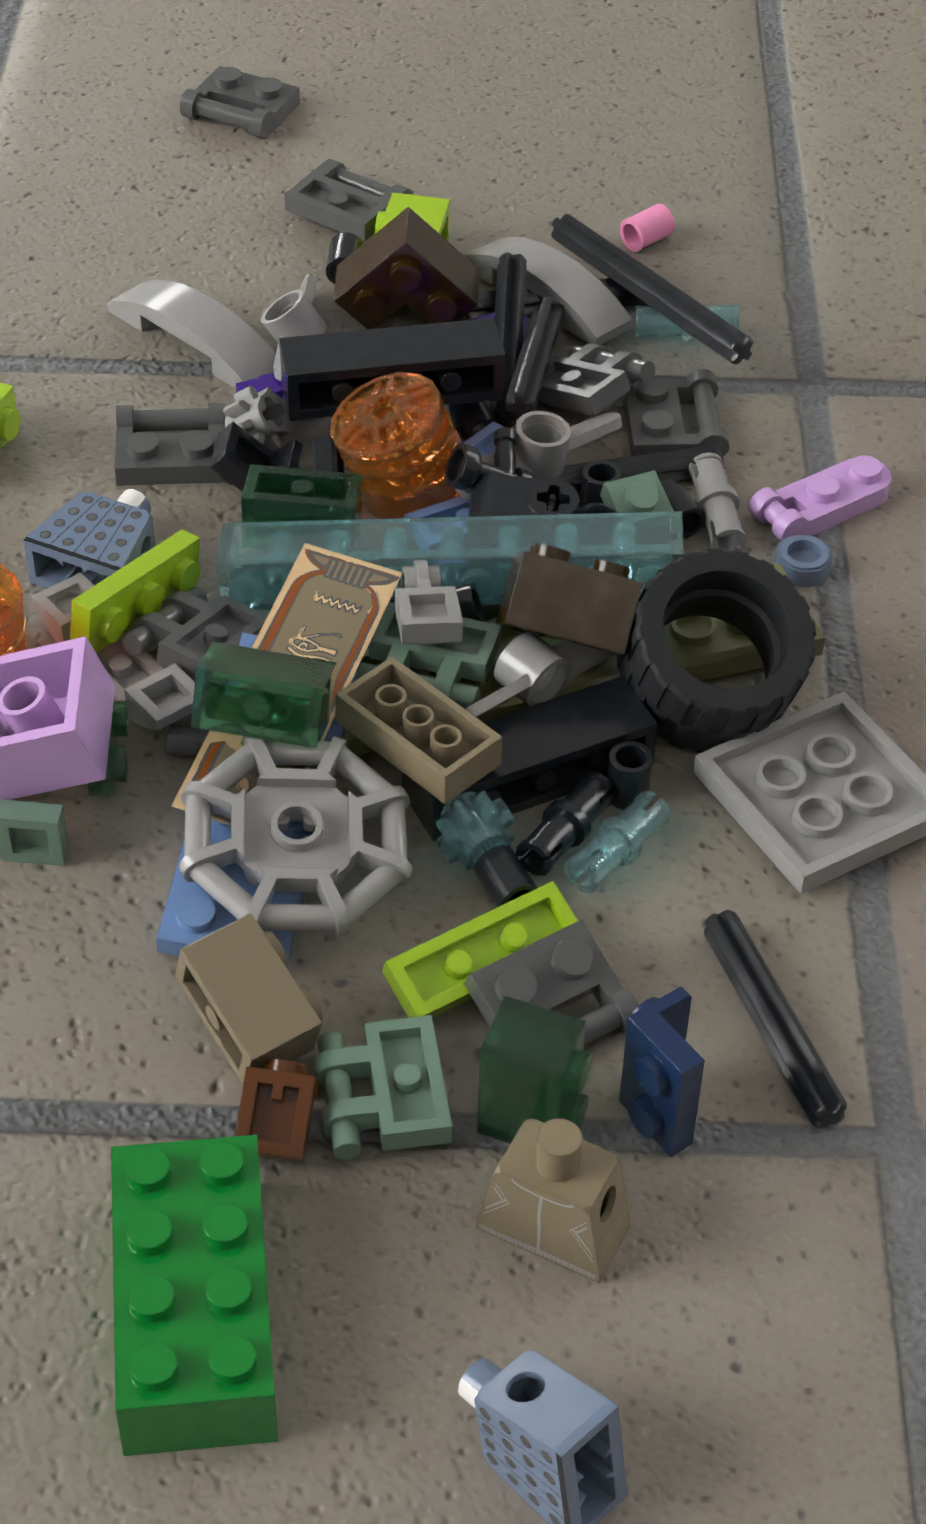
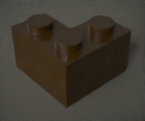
[334,207,479,330]
[495,543,643,654]

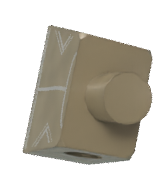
[476,1119,630,1283]

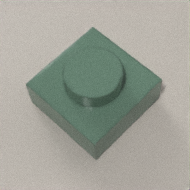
[600,470,676,541]
[0,799,70,866]

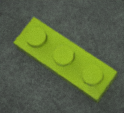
[70,529,201,653]
[381,881,578,1018]

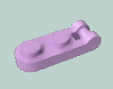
[748,455,892,541]

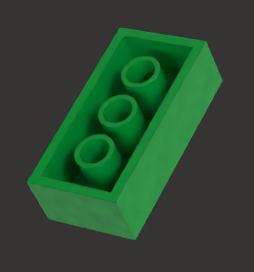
[111,1134,278,1456]

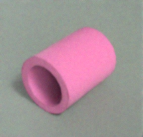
[620,203,675,252]

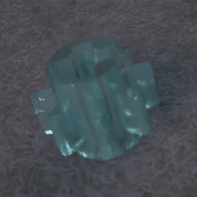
[435,791,516,870]

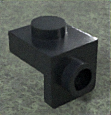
[210,421,303,505]

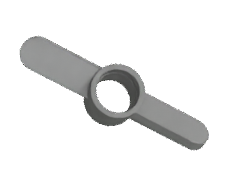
[261,273,327,381]
[455,411,622,500]
[465,632,615,718]

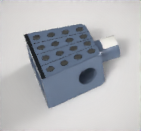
[23,489,155,589]
[458,1351,628,1524]

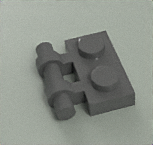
[539,343,655,416]
[122,587,268,687]

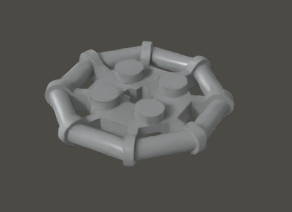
[179,734,413,937]

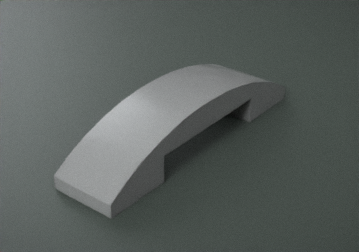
[463,237,633,345]
[107,280,276,389]
[31,573,209,730]

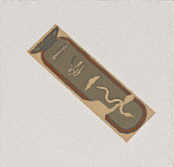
[172,543,402,826]

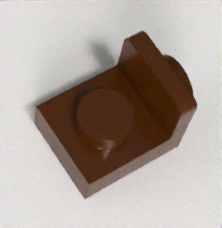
[234,1059,321,1164]

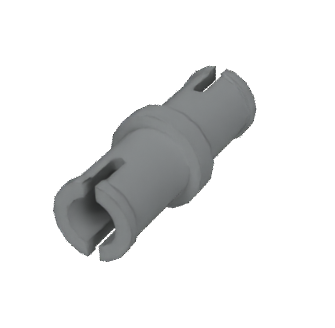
[689,452,746,551]

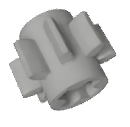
[223,385,291,451]

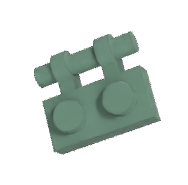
[356,602,502,709]
[313,1015,453,1160]

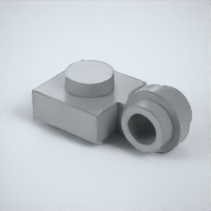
[395,560,463,645]

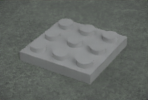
[693,691,926,894]

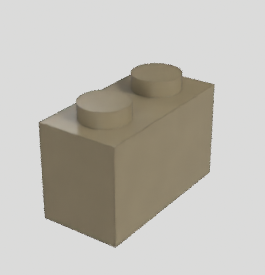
[175,913,323,1084]

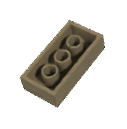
[335,656,502,804]

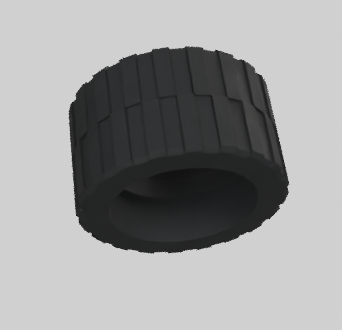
[617,548,817,753]

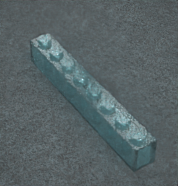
[215,511,684,610]

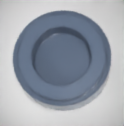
[774,535,832,587]

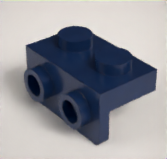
[619,987,705,1157]

